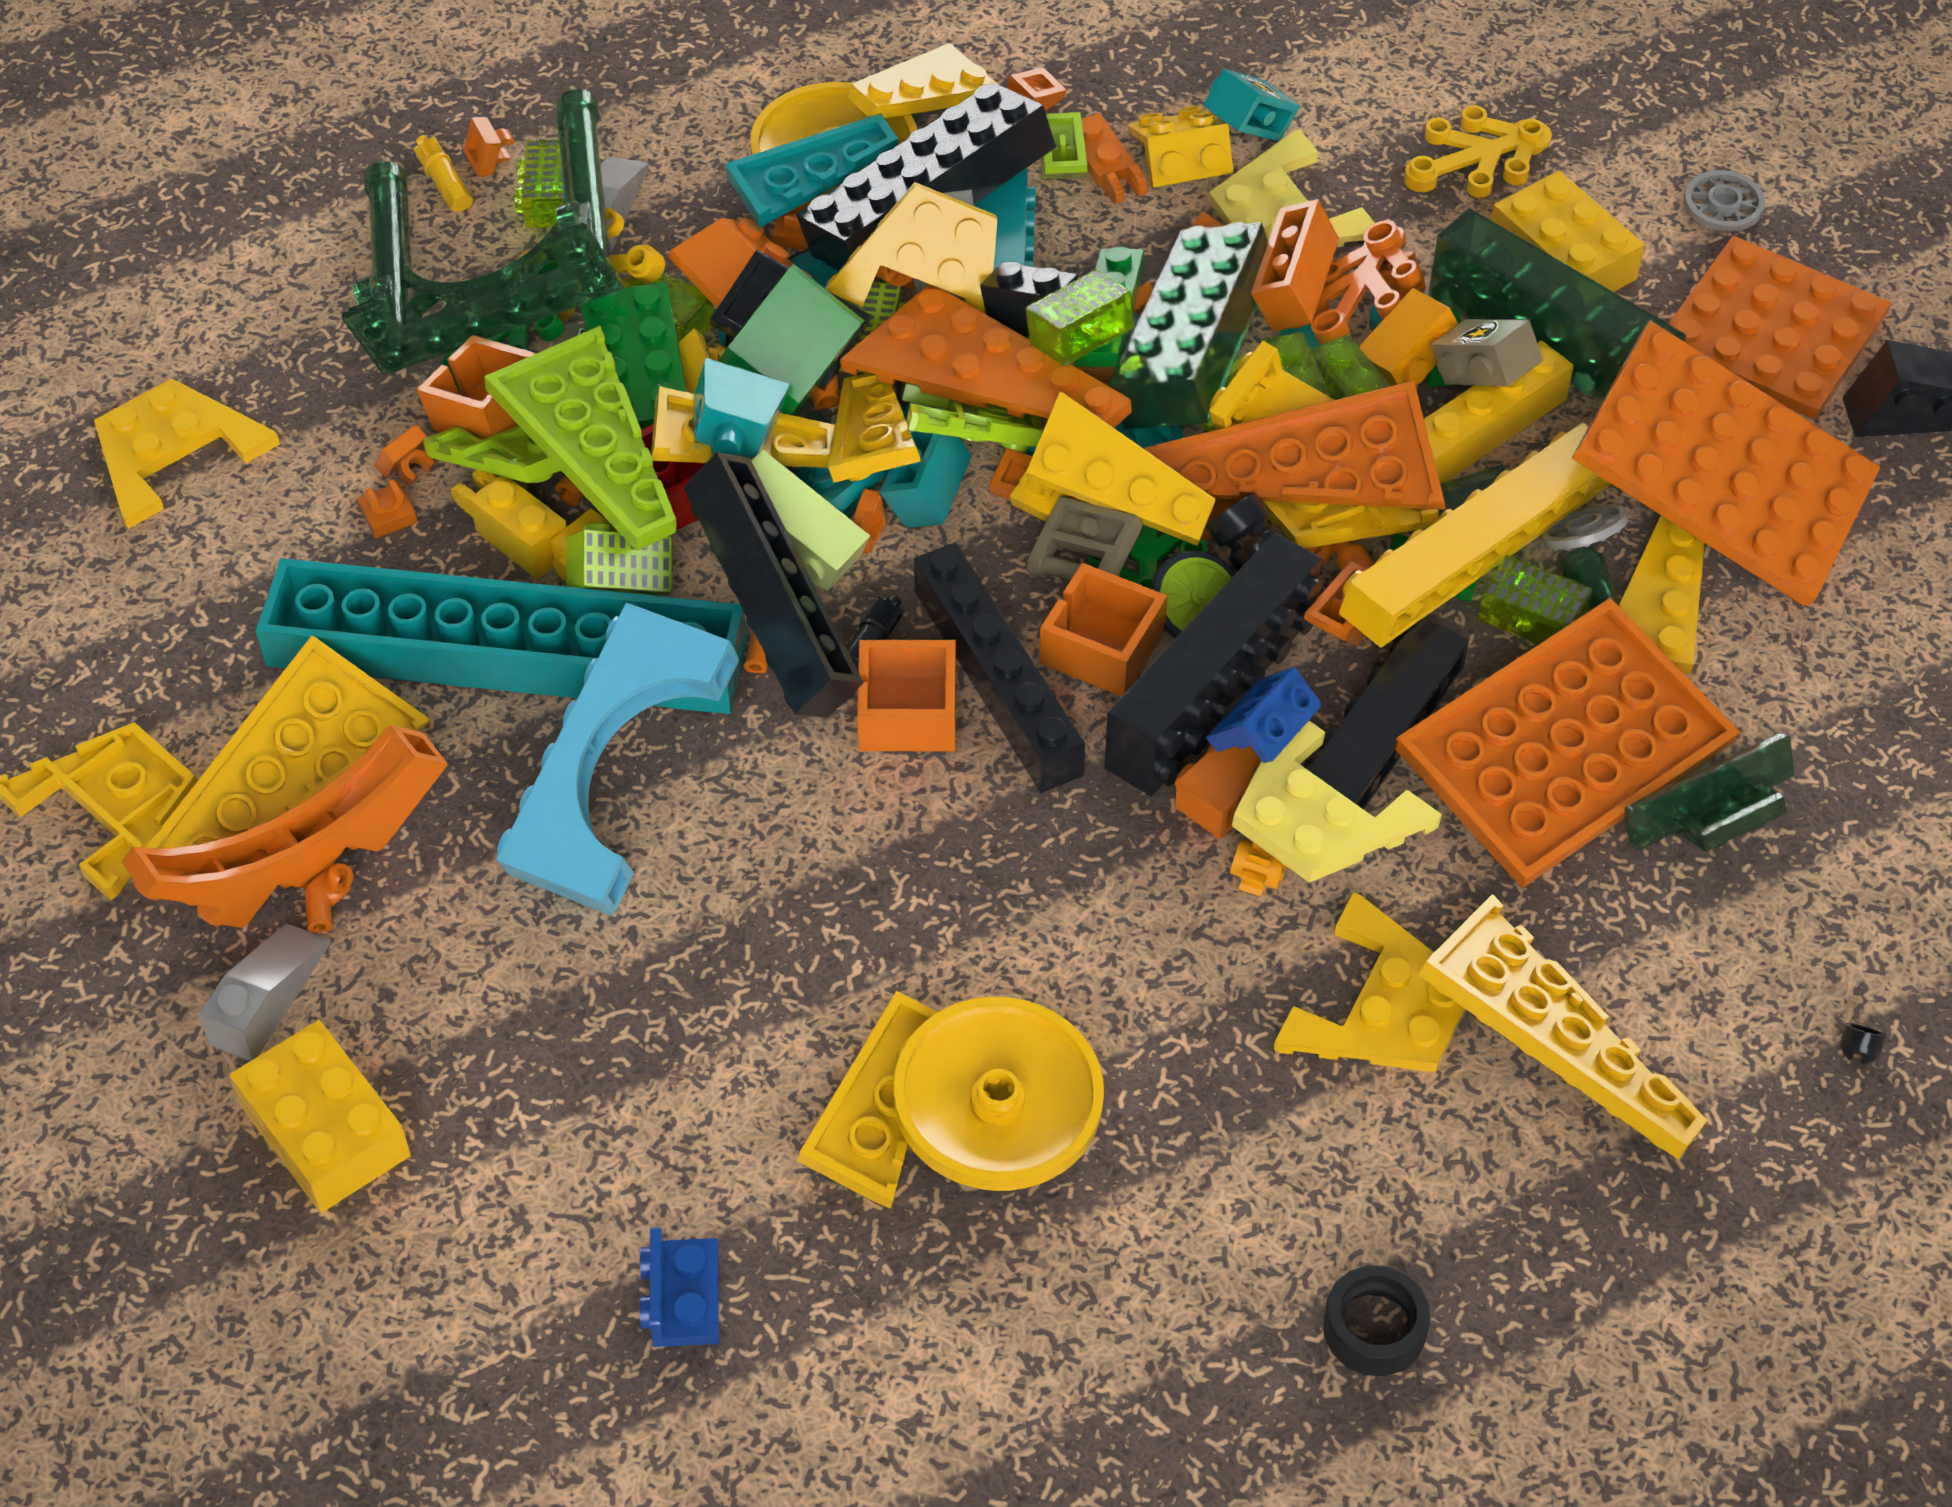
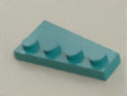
[725,114,898,227]

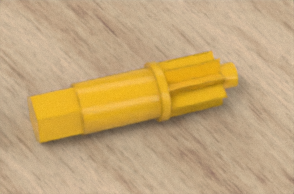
[412,135,474,213]

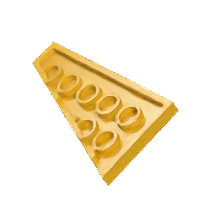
[145,635,431,849]
[1418,894,1708,1159]

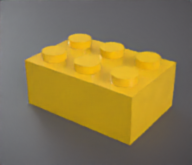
[1488,170,1645,315]
[229,1019,411,1213]

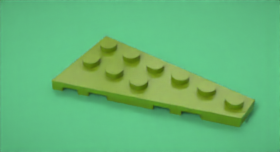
[484,326,676,551]

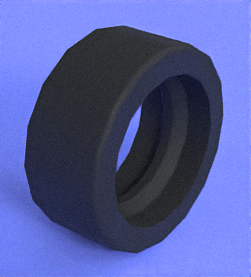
[1324,1265,1430,1376]

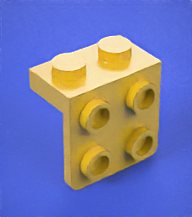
[1128,106,1234,188]
[1209,340,1334,430]

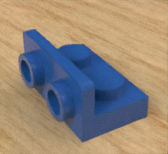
[1206,667,1321,763]
[640,1227,719,1347]

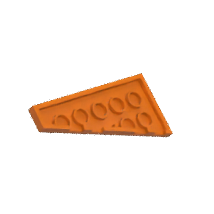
[840,284,1132,428]
[1145,381,1446,510]

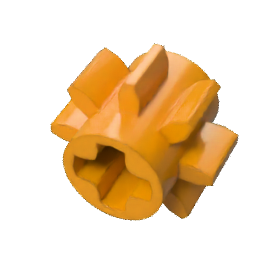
[1230,839,1287,897]

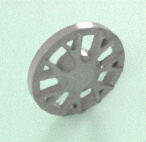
[1684,170,1765,232]
[1542,504,1629,551]

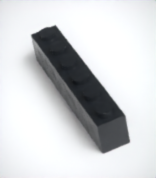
[683,452,864,717]
[914,542,1085,793]
[1303,618,1469,810]

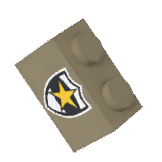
[1430,319,1543,387]

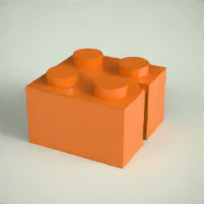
[416,335,536,439]
[1039,563,1168,696]
[857,640,956,752]

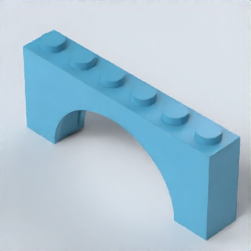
[496,602,739,916]

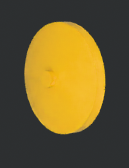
[750,82,917,205]
[893,997,1104,1191]

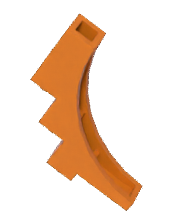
[122,725,448,928]

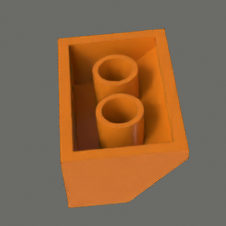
[668,218,813,308]

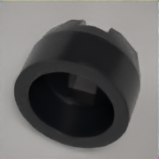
[1840,1023,1887,1065]

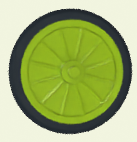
[1151,550,1236,639]

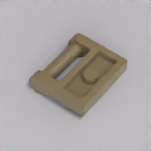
[1027,496,1143,580]

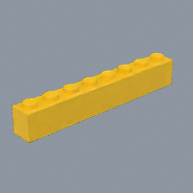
[1339,422,1611,648]

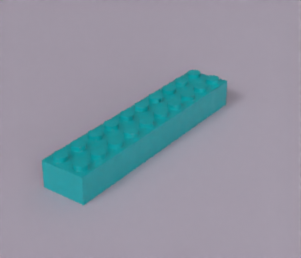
[256,558,747,714]

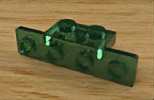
[1624,733,1794,851]

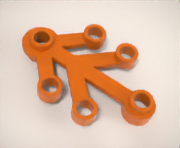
[1311,220,1422,350]

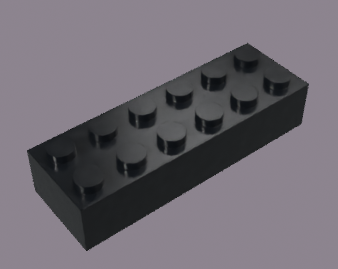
[796,82,1056,271]
[1104,532,1323,797]

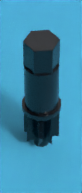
[846,595,904,670]

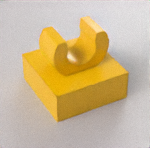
[1010,470,1069,522]

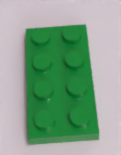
[579,281,686,430]

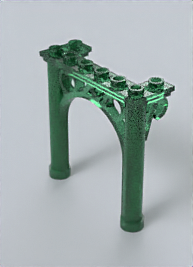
[342,89,624,374]

